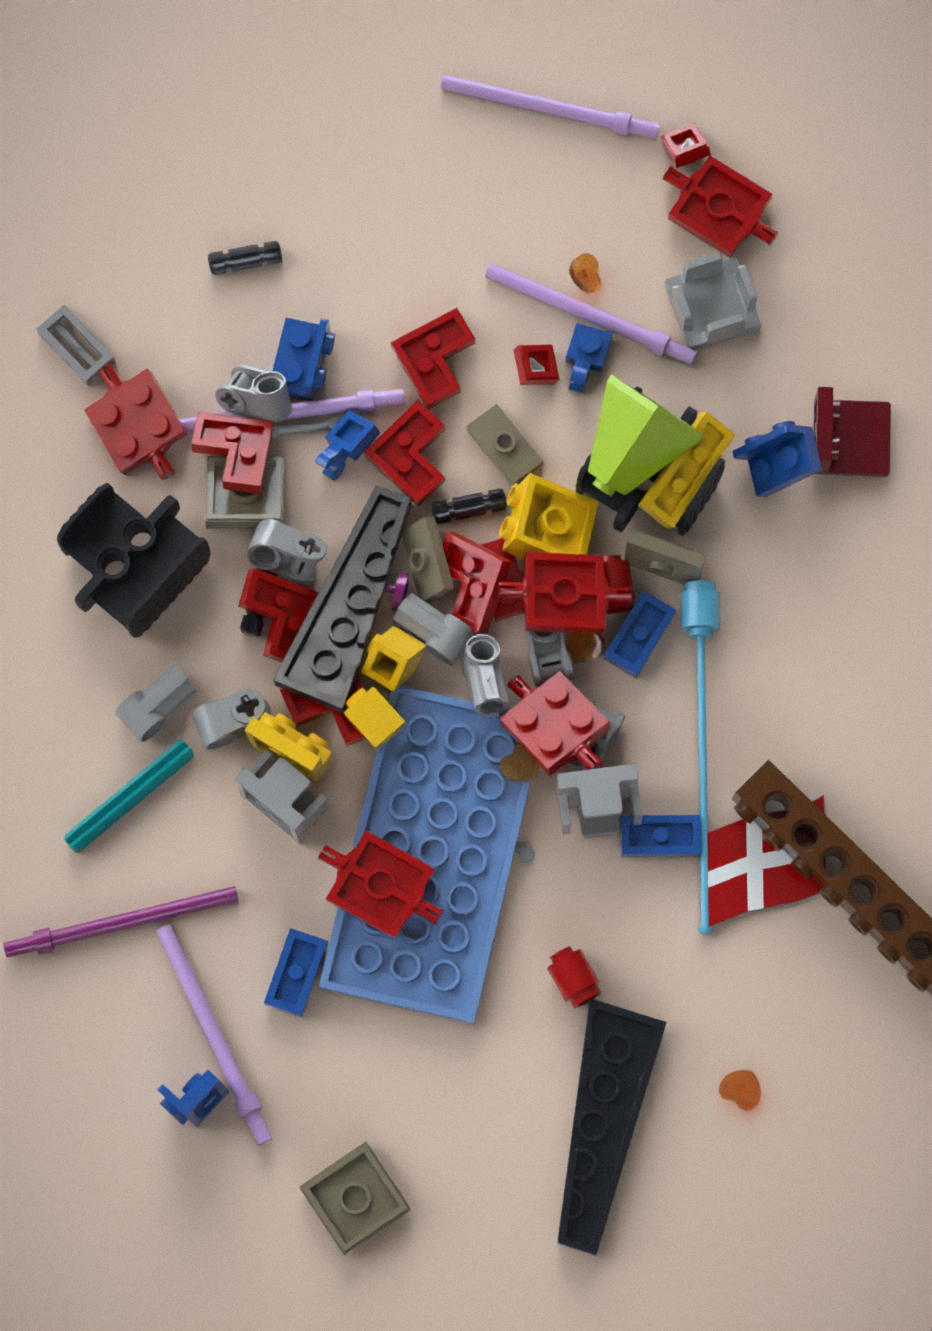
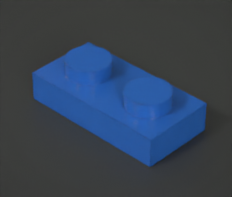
[603,591,677,678]
[621,815,701,857]
[264,928,328,1018]

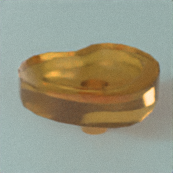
[569,253,601,294]
[567,633,606,663]
[500,743,540,782]
[718,1070,761,1111]

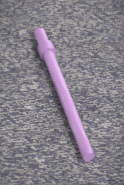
[441,74,660,139]
[485,263,698,365]
[180,389,405,433]
[157,925,273,1146]

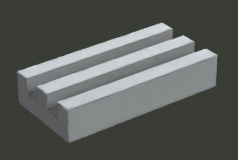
[36,305,116,386]

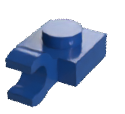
[565,323,613,393]
[315,410,380,480]

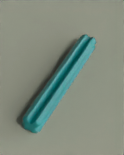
[64,740,194,853]

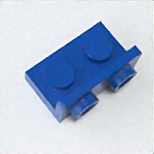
[272,318,335,401]
[732,421,822,497]
[157,1069,229,1127]

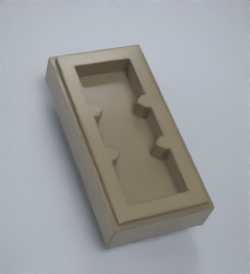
[466,404,543,486]
[402,517,454,603]

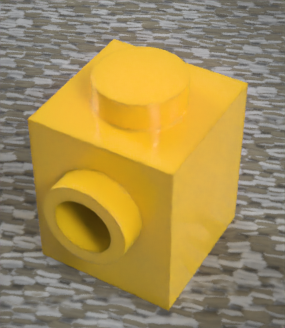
[361,626,427,692]
[344,686,406,751]

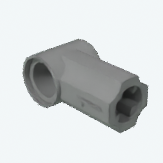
[392,593,475,666]
[463,634,509,718]
[115,665,197,742]

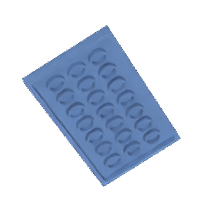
[319,686,536,1025]

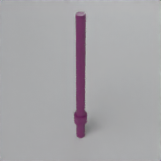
[3,886,239,958]

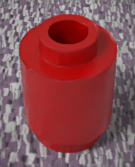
[604,555,635,614]
[547,946,602,1009]

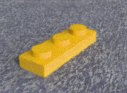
[638,411,735,529]

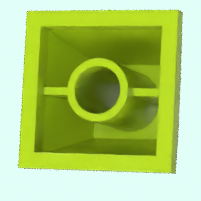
[588,374,704,497]

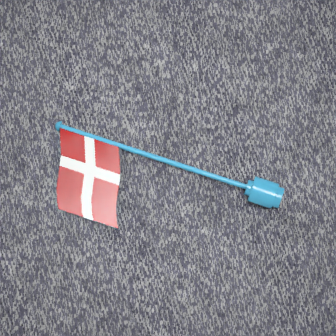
[681,580,826,935]

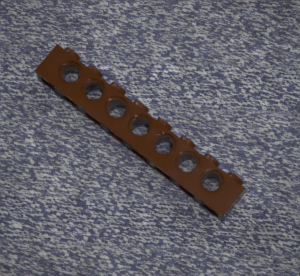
[732,759,932,995]

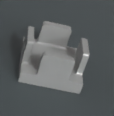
[664,252,761,350]
[235,749,329,845]
[557,764,642,838]

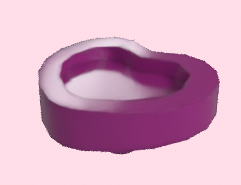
[385,572,409,612]

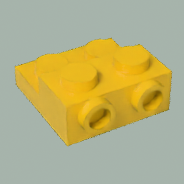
[499,473,599,559]
[245,712,334,786]

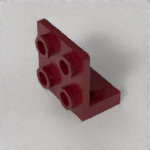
[813,387,891,477]

